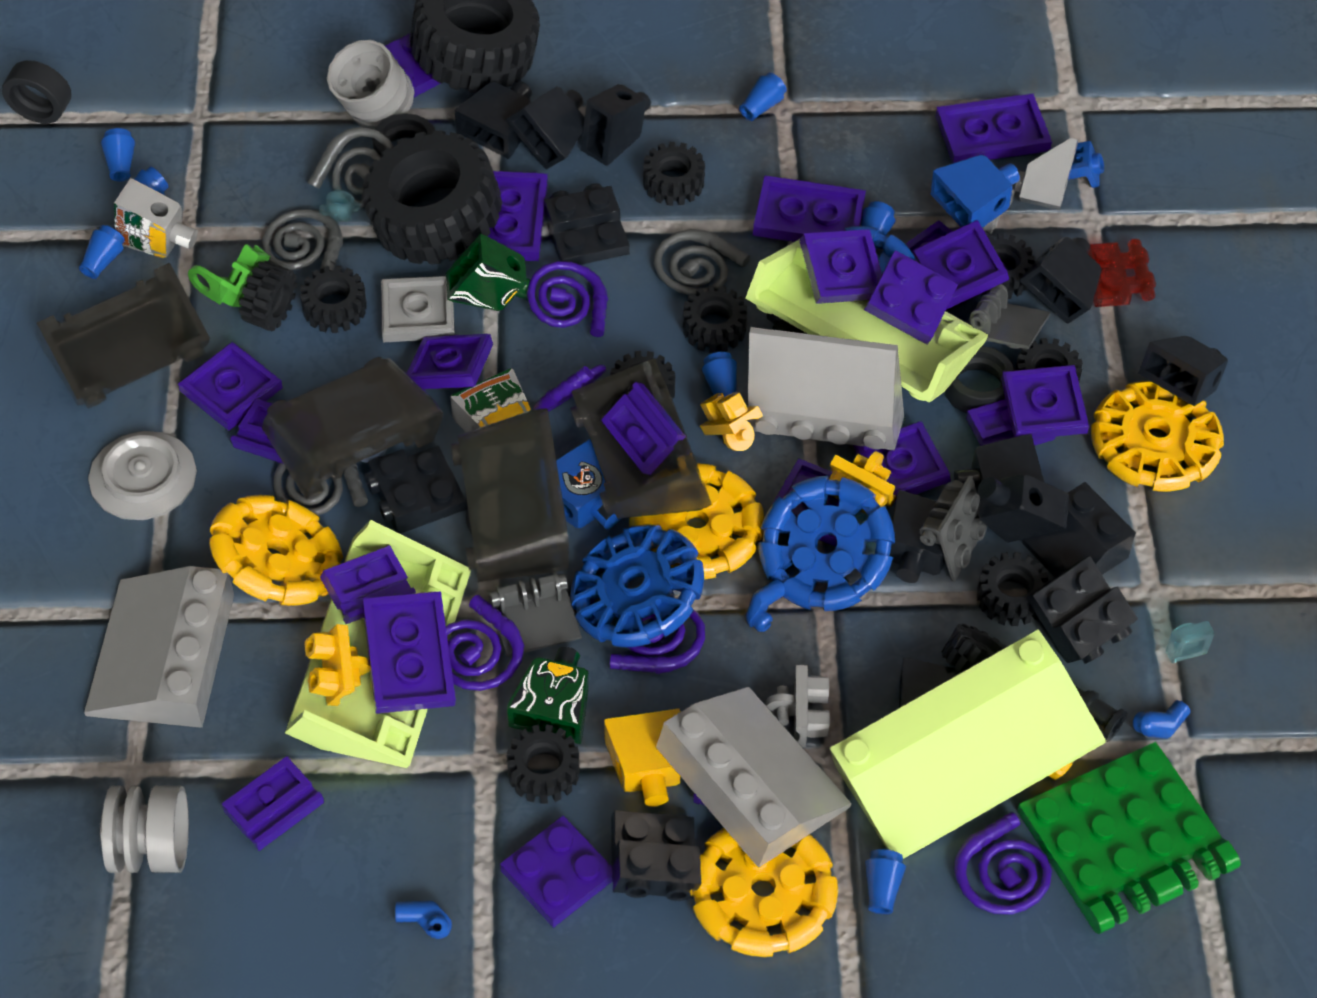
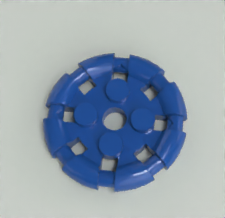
[759,476,895,611]
[570,525,705,647]

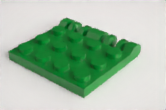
[1017,741,1241,934]

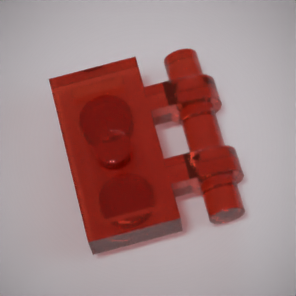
[1088,239,1156,307]

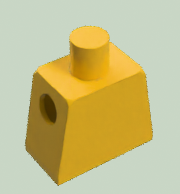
[604,708,680,807]

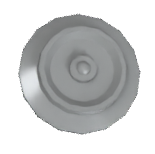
[88,431,197,520]

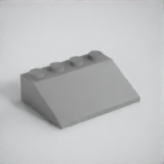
[748,327,904,450]
[84,566,234,728]
[656,687,852,868]

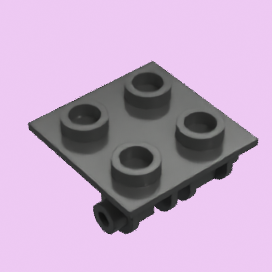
[966,284,1050,349]
[920,476,987,582]
[487,572,582,657]

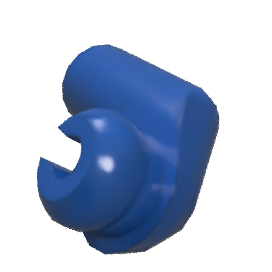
[395,901,452,939]

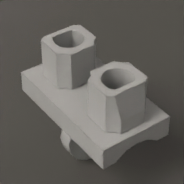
[765,665,829,747]

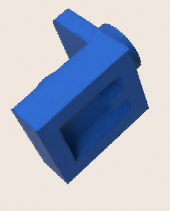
[1051,141,1104,188]

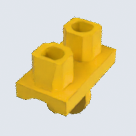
[700,392,763,451]
[829,451,897,516]
[304,624,370,706]

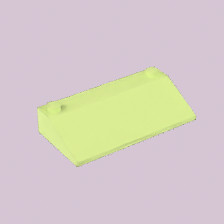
[745,239,988,403]
[285,520,471,768]
[830,629,1106,859]

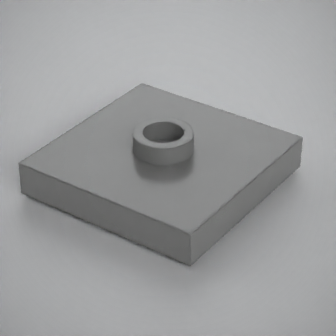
[381,276,455,342]

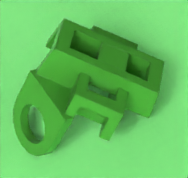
[188,244,271,307]

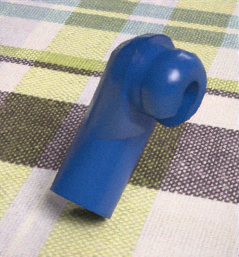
[745,579,785,632]
[1132,700,1191,739]

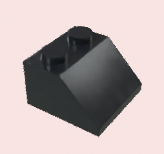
[1022,482,1136,577]

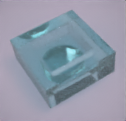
[1165,621,1215,663]

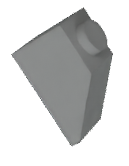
[1015,138,1078,211]

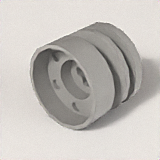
[327,40,415,130]
[100,786,189,873]

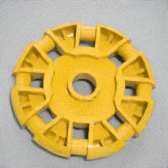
[1091,381,1224,492]
[629,463,764,580]
[209,495,343,606]
[691,828,838,957]

